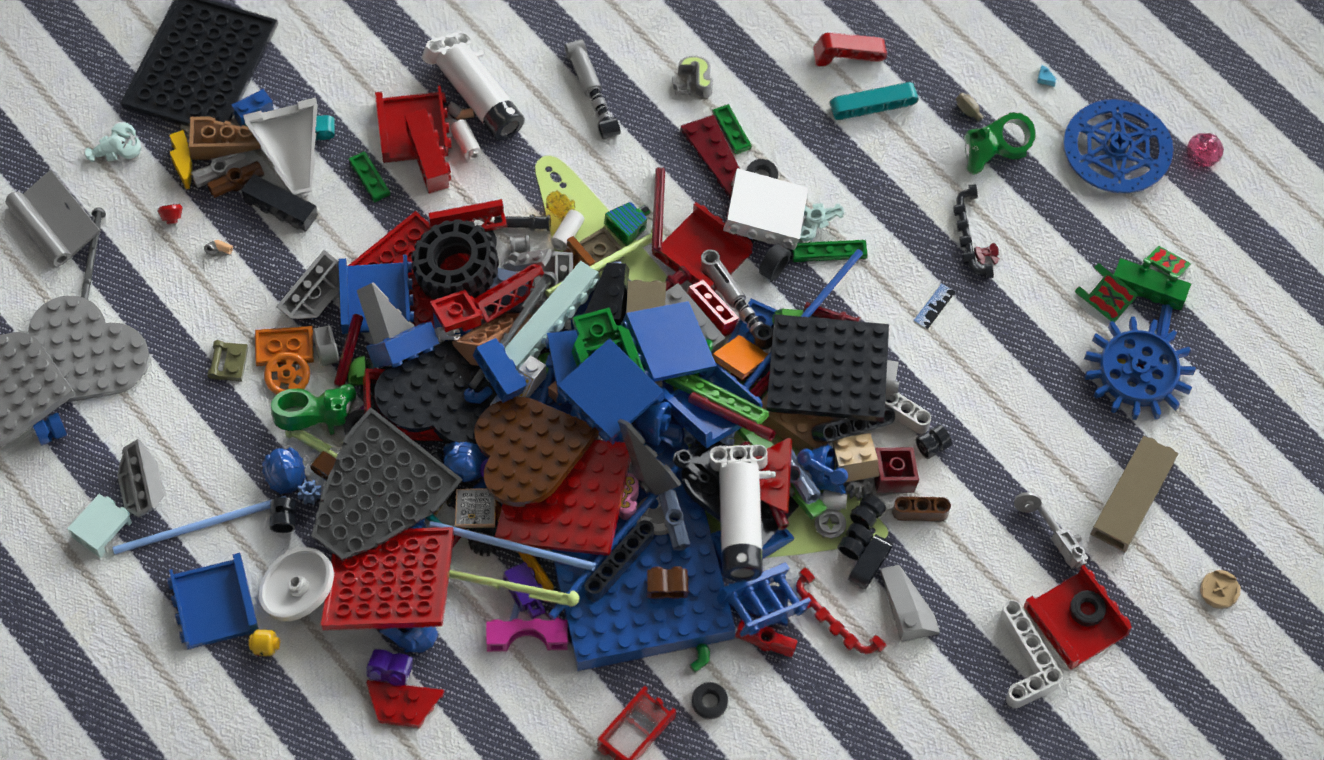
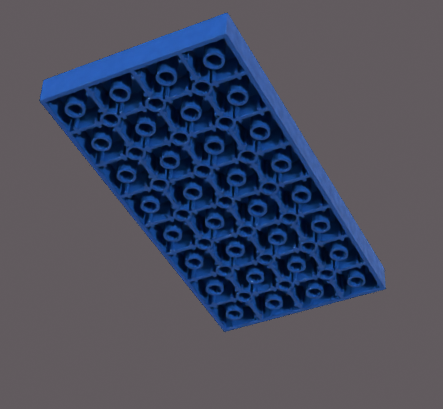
[529,376,736,671]

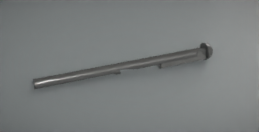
[81,207,106,299]
[469,272,557,389]

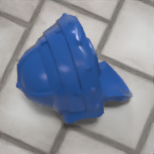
[635,402,684,447]
[443,442,489,482]
[803,444,846,495]
[262,448,306,494]
[379,627,438,653]

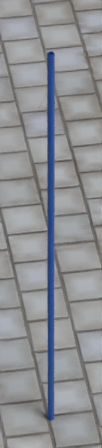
[548,249,863,620]

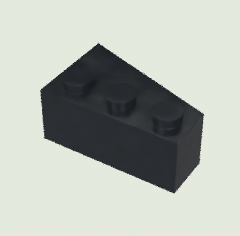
[585,263,629,324]

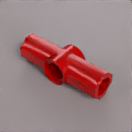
[735,620,798,658]

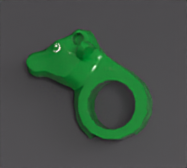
[964,112,1036,175]
[271,384,356,435]

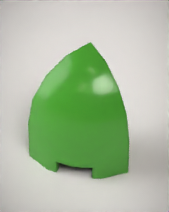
[347,355,366,386]

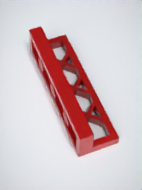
[428,199,507,232]
[474,264,550,323]

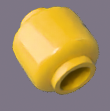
[249,630,280,656]

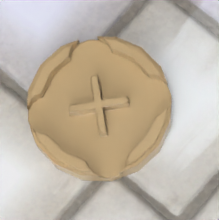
[1200,570,1241,609]

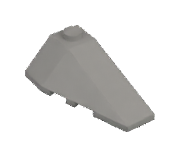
[356,282,415,344]
[880,565,940,642]

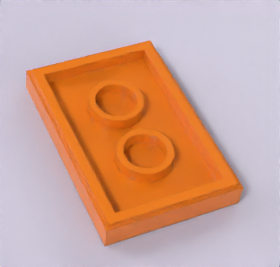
[255,326,314,366]
[712,335,768,379]

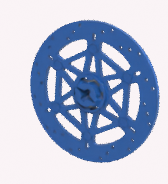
[1063,100,1173,193]

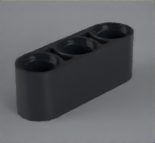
[848,534,893,590]

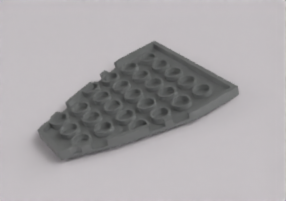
[312,407,463,561]

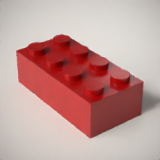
[405,108,452,194]

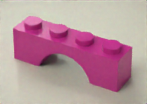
[486,618,568,652]

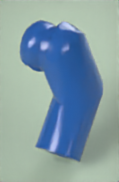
[464,386,493,404]

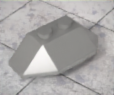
[276,250,340,319]
[534,251,573,320]
[117,439,164,517]

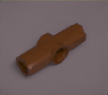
[207,161,265,198]

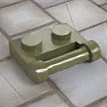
[207,340,248,382]

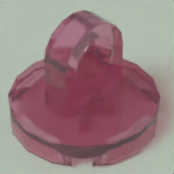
[1186,133,1224,167]

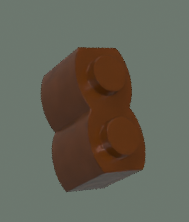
[647,566,688,599]

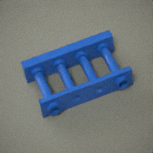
[716,562,811,637]

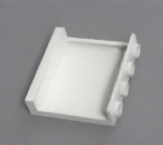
[723,168,808,250]

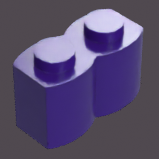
[366,649,413,686]

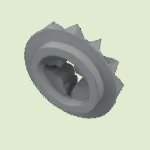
[814,509,846,539]

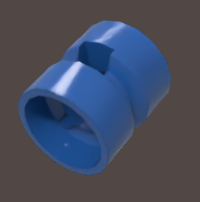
[33,412,67,446]

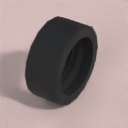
[759,244,791,281]

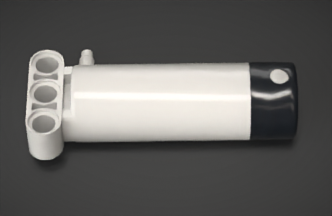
[422,32,525,141]
[710,445,775,582]

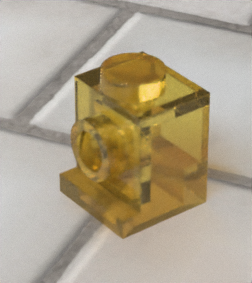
[546,190,575,222]

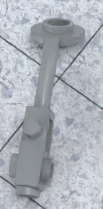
[1014,492,1089,570]

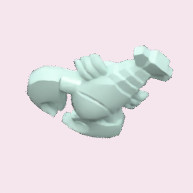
[85,123,141,162]
[799,203,844,242]

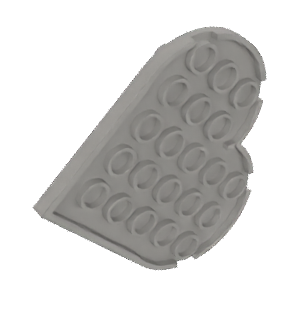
[28,296,150,403]
[0,332,76,447]

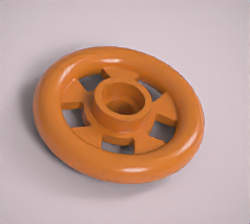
[264,352,310,395]

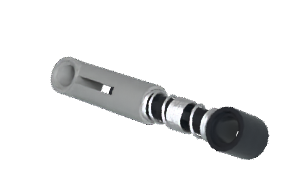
[565,39,621,139]
[701,250,773,350]

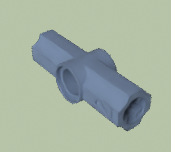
[790,450,821,504]
[658,490,690,551]

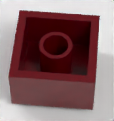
[874,447,919,493]

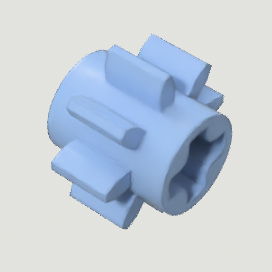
[297,480,322,505]

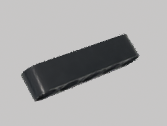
[811,407,896,442]
[585,520,654,601]

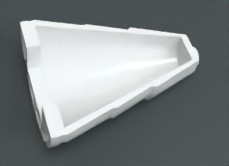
[243,98,318,198]

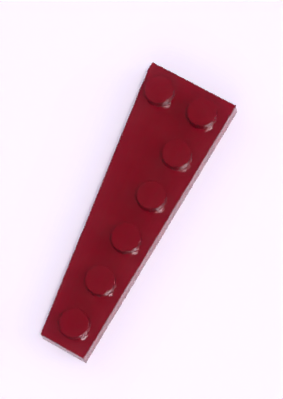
[680,115,740,199]

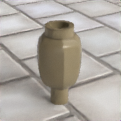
[955,93,984,122]

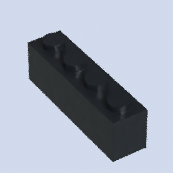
[241,174,318,232]

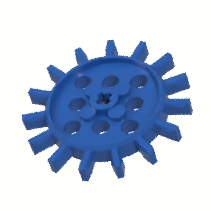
[1084,316,1196,420]

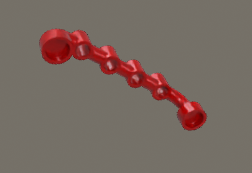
[796,567,886,654]

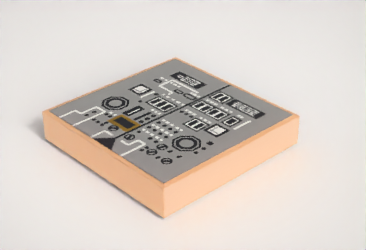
[455,489,496,528]

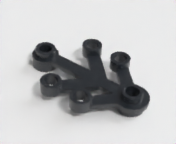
[673,439,742,487]

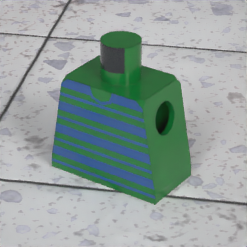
[604,202,650,246]

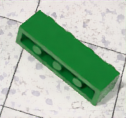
[1114,258,1191,311]

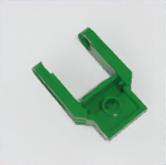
[571,308,645,372]

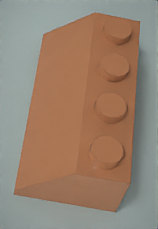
[452,311,532,367]

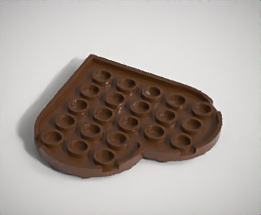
[475,397,599,507]

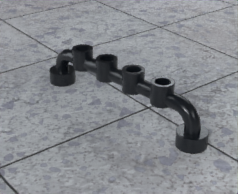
[953,184,994,279]

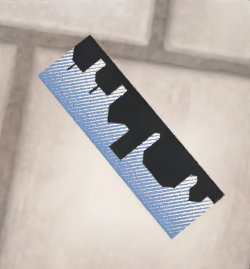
[913,284,956,329]

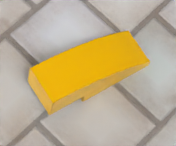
[169,130,192,190]

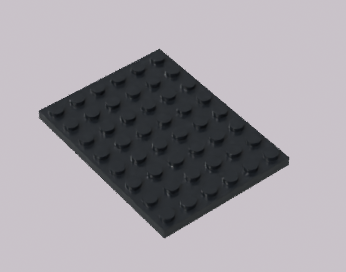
[120,0,278,127]

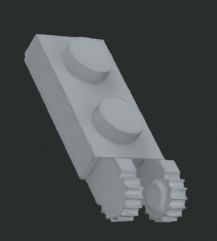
[503,249,552,271]

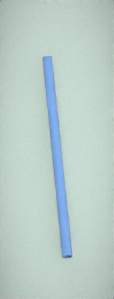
[112,495,286,554]
[429,521,596,571]

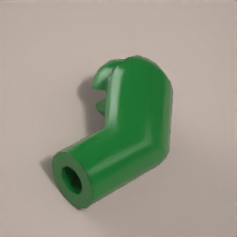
[689,643,710,673]

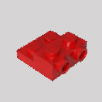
[430,290,483,333]

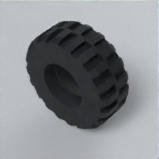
[411,219,499,300]

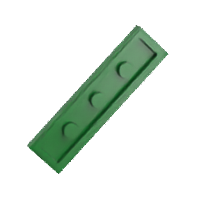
[792,240,868,262]

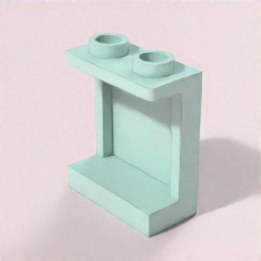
[67,494,132,558]

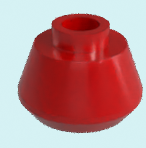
[157,204,183,224]

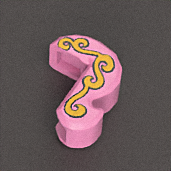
[619,473,639,520]

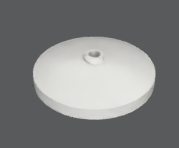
[259,547,334,621]

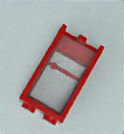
[597,686,676,760]

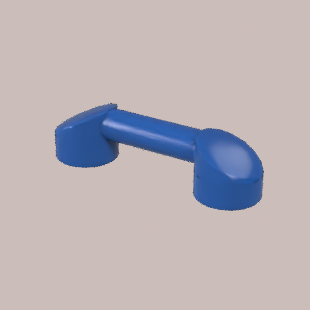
[797,449,848,485]

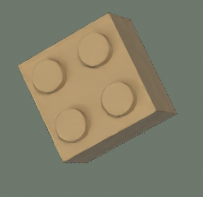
[832,433,879,482]

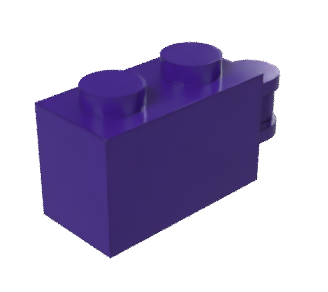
[502,562,545,619]

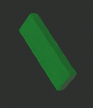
[712,104,752,155]
[348,151,391,203]

